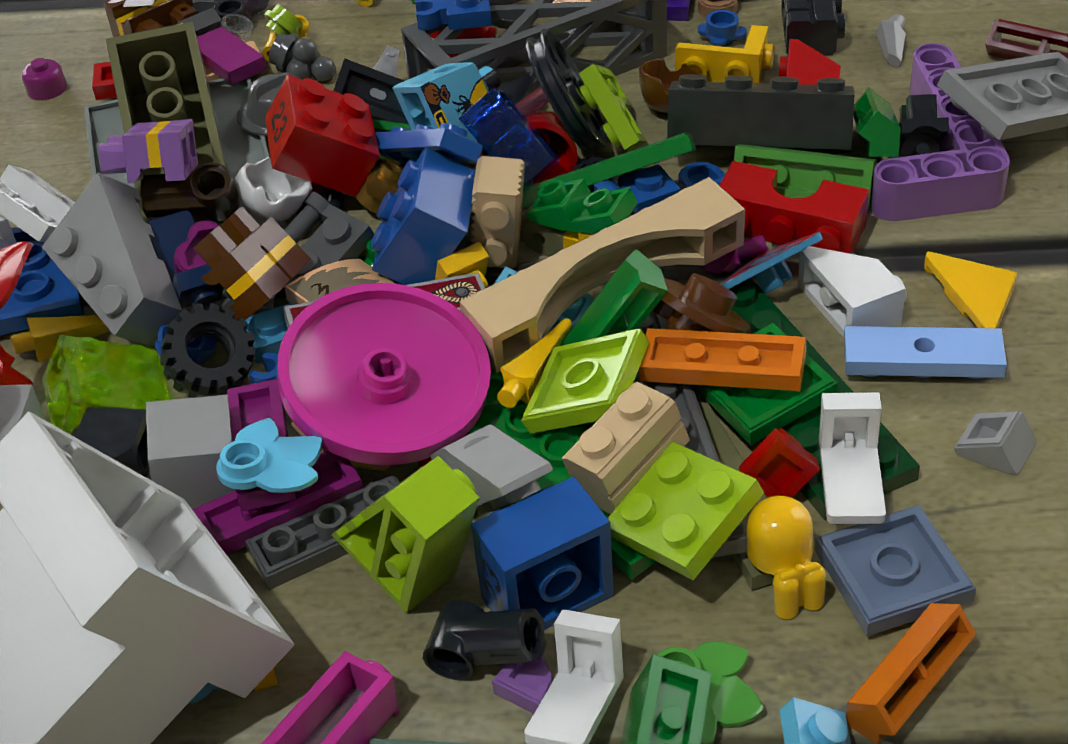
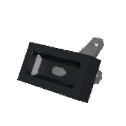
[333,45,409,124]

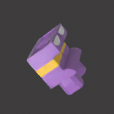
[98,119,198,184]

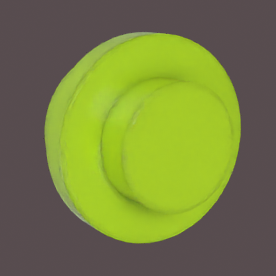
[263,4,303,36]

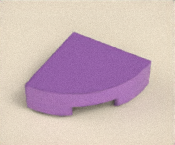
[492,655,553,714]

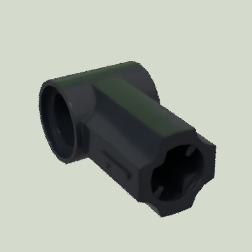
[422,600,547,680]

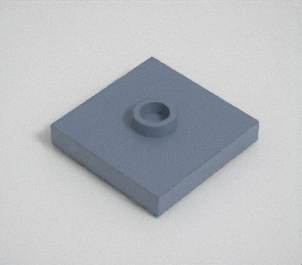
[815,505,976,636]

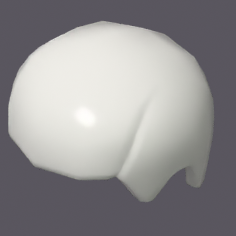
[235,157,312,221]

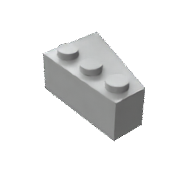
[42,173,182,348]

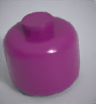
[21,58,67,101]

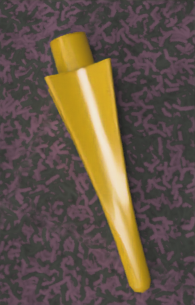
[10,315,110,363]
[497,318,572,408]

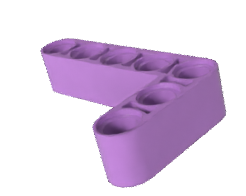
[871,43,1010,221]

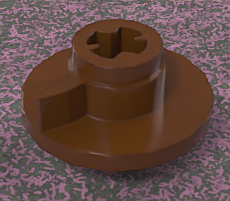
[652,273,751,334]

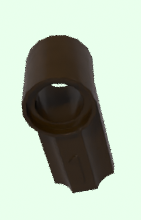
[140,162,240,221]

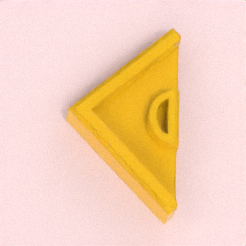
[924,251,1018,328]

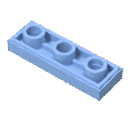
[843,326,1007,379]

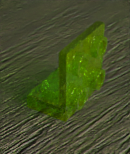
[42,335,170,435]

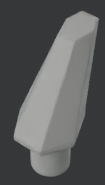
[875,14,906,68]

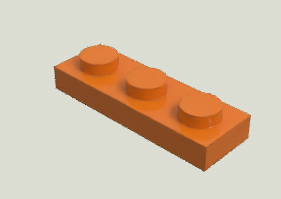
[638,328,807,391]

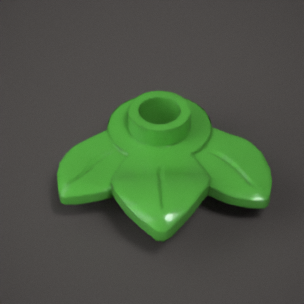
[657,641,763,744]

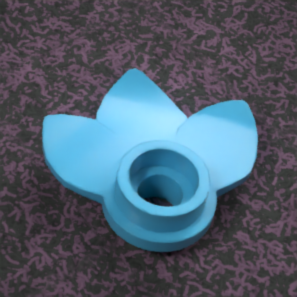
[216,418,322,493]

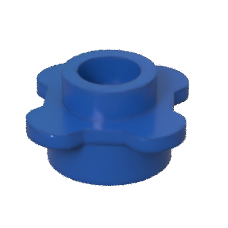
[698,10,747,47]

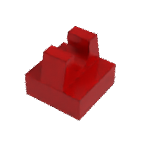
[739,428,820,498]

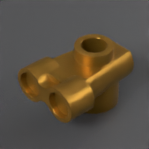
[356,155,405,213]

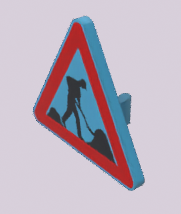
[721,232,823,293]

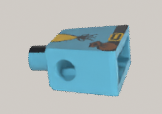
[392,62,500,142]

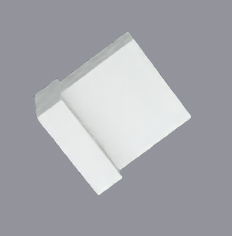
[0,411,295,744]

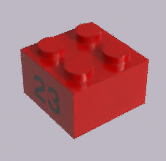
[265,74,380,197]

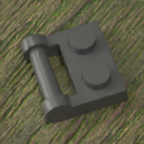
[284,192,374,285]

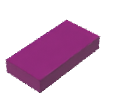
[197,26,267,85]

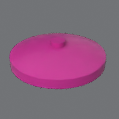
[278,283,491,465]

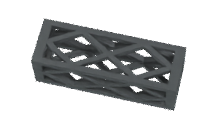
[401,0,667,107]

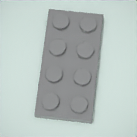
[937,52,1068,140]

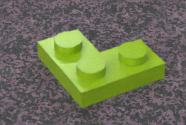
[578,64,648,151]

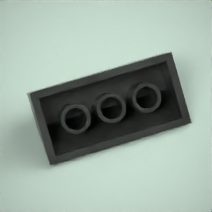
[667,74,855,150]

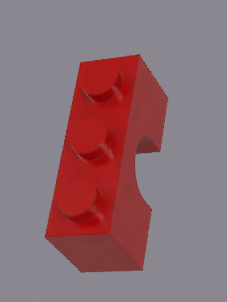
[719,161,869,254]

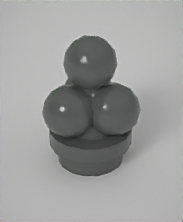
[269,33,336,82]

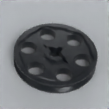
[526,29,610,157]

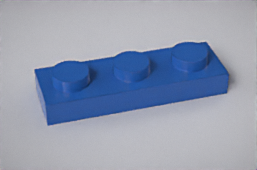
[375,123,483,165]

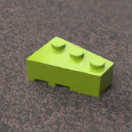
[331,456,480,614]

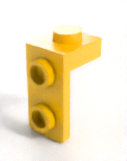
[675,25,775,83]

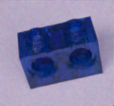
[458,87,561,188]

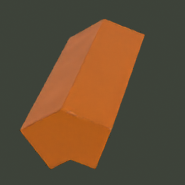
[846,603,976,744]

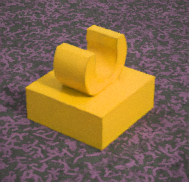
[435,242,489,289]

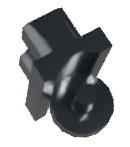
[899,94,949,157]

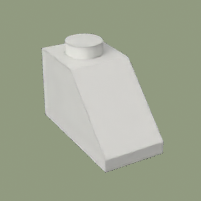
[798,246,907,338]

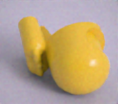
[746,496,826,619]

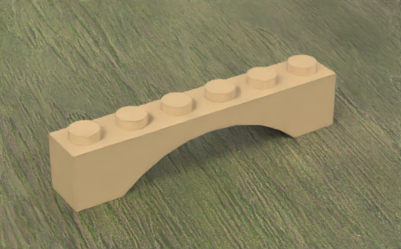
[460,177,745,373]

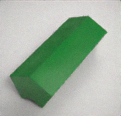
[853,87,901,157]
[560,249,668,346]

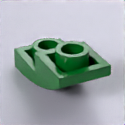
[525,179,638,233]

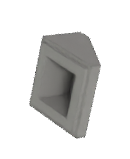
[954,411,1036,475]

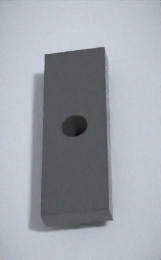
[245,474,400,590]

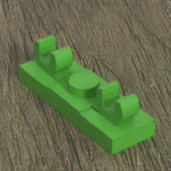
[734,144,876,208]

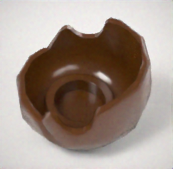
[639,58,702,114]

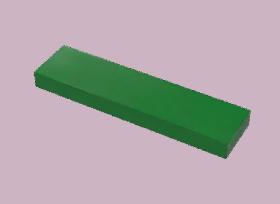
[522,133,696,209]

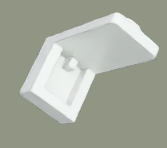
[819,392,886,524]
[524,609,624,744]

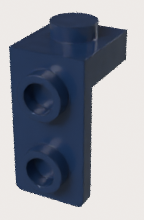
[146,210,224,309]

